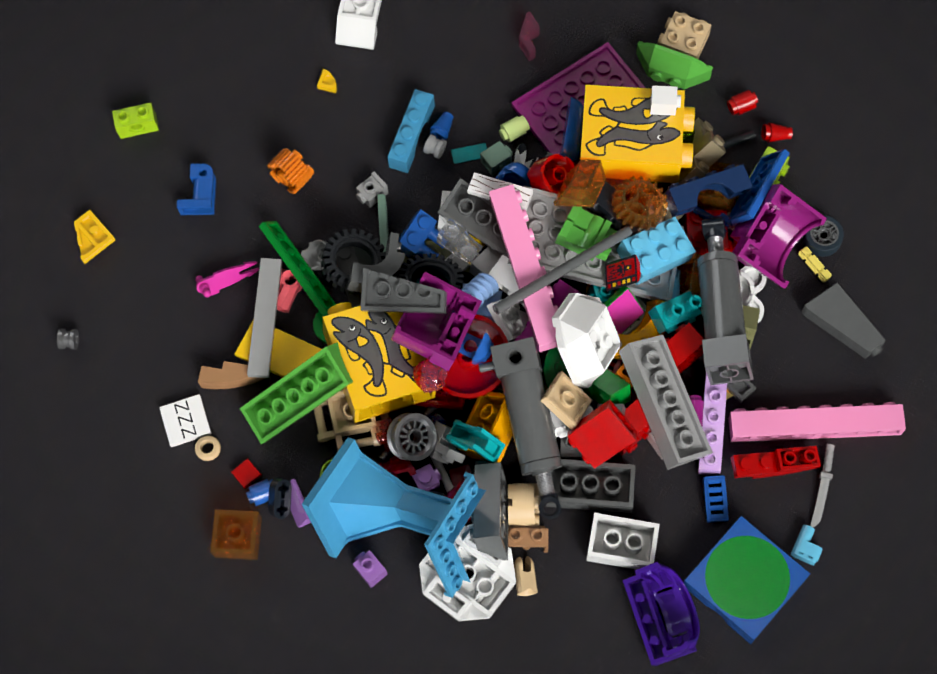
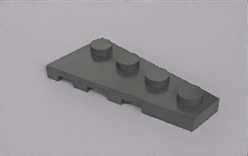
[361,268,447,314]

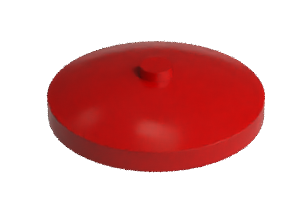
[432,314,509,399]

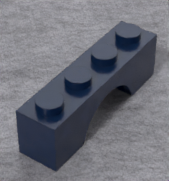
[663,164,753,218]

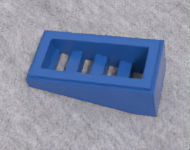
[702,475,729,523]

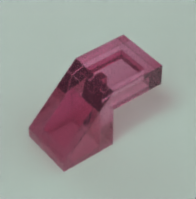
[519,11,539,61]

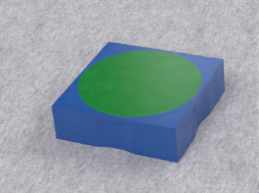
[684,516,810,644]

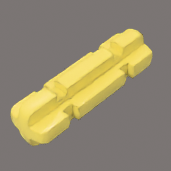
[798,247,832,283]

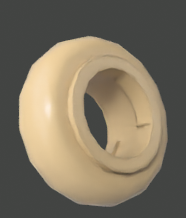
[195,435,221,461]

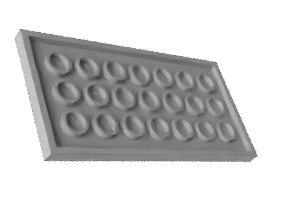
[507,186,684,302]

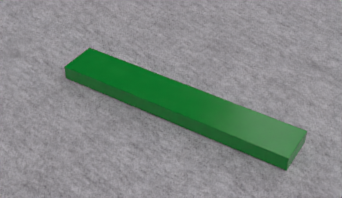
[259,221,336,317]

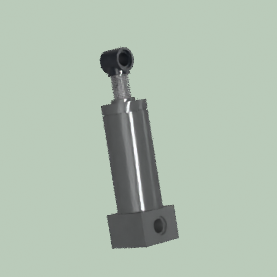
[697,217,754,386]
[478,337,562,520]

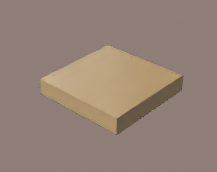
[541,371,592,430]

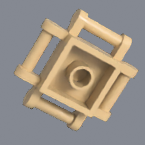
[314,391,392,451]

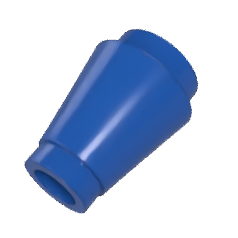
[430,112,454,140]

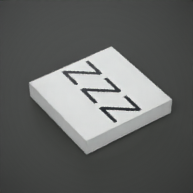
[159,394,212,447]

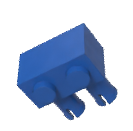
[398,209,450,258]

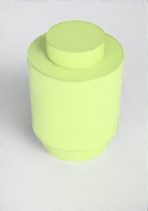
[499,115,530,142]

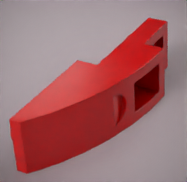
[731,446,821,479]

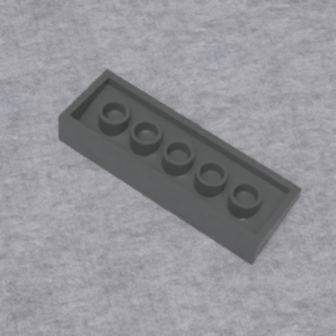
[438,178,509,258]

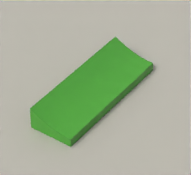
[240,342,353,444]

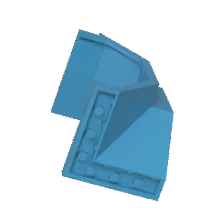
[302,437,486,598]

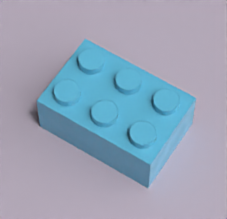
[616,217,696,285]

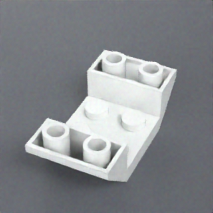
[335,0,382,50]

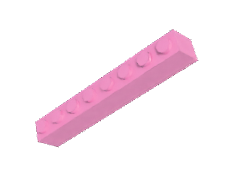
[489,184,558,352]
[728,402,906,442]

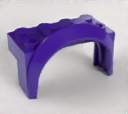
[623,562,700,666]

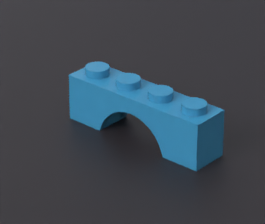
[387,89,435,173]

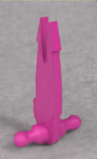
[195,261,259,298]

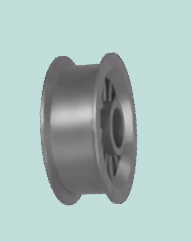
[387,413,437,461]

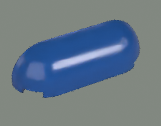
[560,97,584,162]

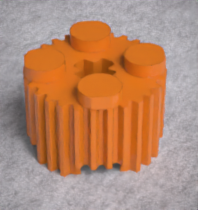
[267,148,315,194]

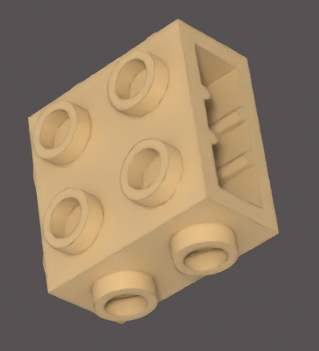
[657,11,711,59]

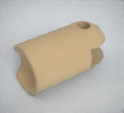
[514,556,538,596]

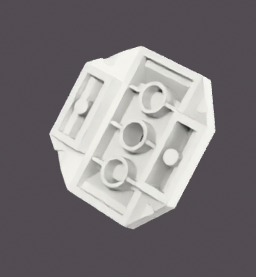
[552,293,622,388]
[419,524,516,621]

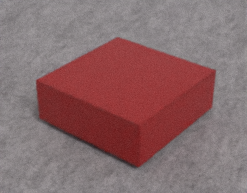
[231,459,262,489]

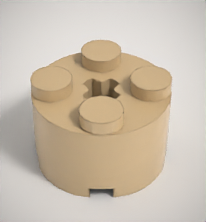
[508,483,540,526]

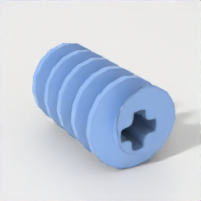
[461,273,499,307]

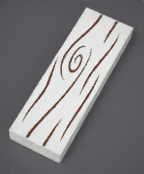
[467,172,533,210]

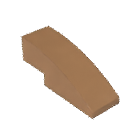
[198,361,266,389]

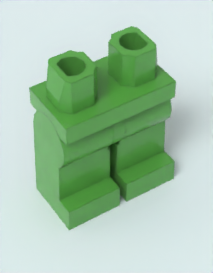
[555,202,617,261]

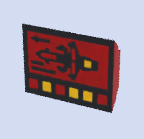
[605,254,641,292]

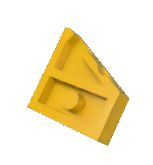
[74,210,115,264]

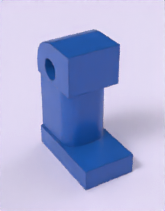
[177,164,216,215]

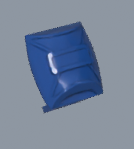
[459,333,494,365]

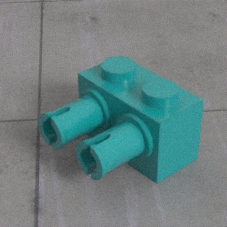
[648,291,702,335]

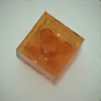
[210,509,262,560]

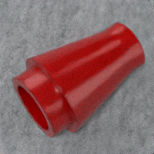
[761,122,793,142]

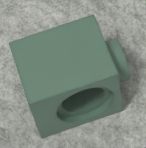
[480,141,513,177]

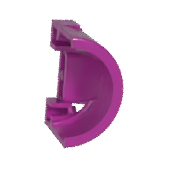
[730,184,826,288]
[391,272,482,371]

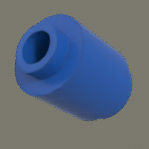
[246,479,273,506]

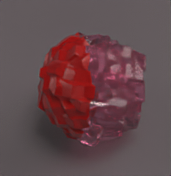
[413,359,448,393]

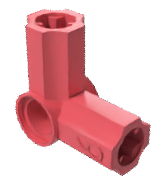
[277,269,302,313]

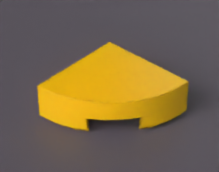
[317,69,337,93]

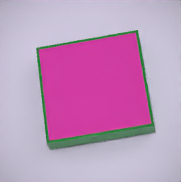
[603,286,645,334]

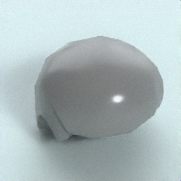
[301,239,328,271]

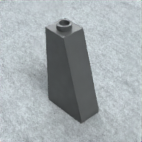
[801,283,886,359]

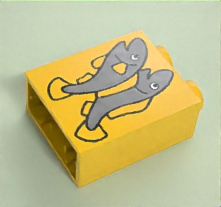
[579,85,695,183]
[323,302,437,423]

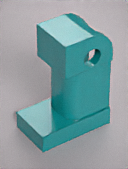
[445,419,505,463]

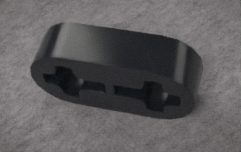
[268,477,292,519]

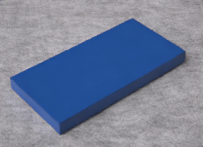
[726,149,790,226]

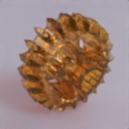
[611,176,668,232]

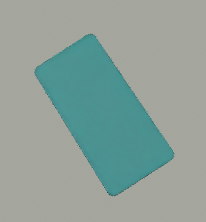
[451,143,487,164]

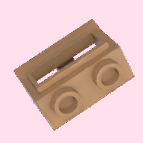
[508,526,548,553]

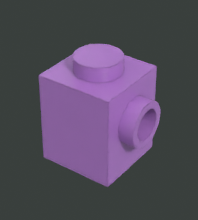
[412,464,442,492]
[353,550,388,588]

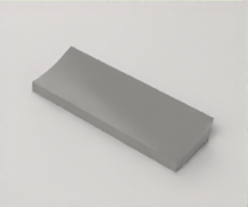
[619,335,713,470]

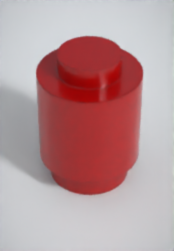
[727,90,758,116]

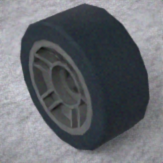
[803,215,844,257]

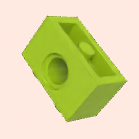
[112,102,159,139]

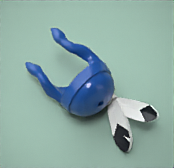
[495,143,540,187]

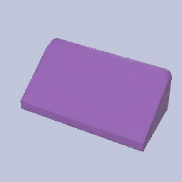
[290,479,311,528]

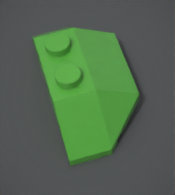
[636,41,713,89]

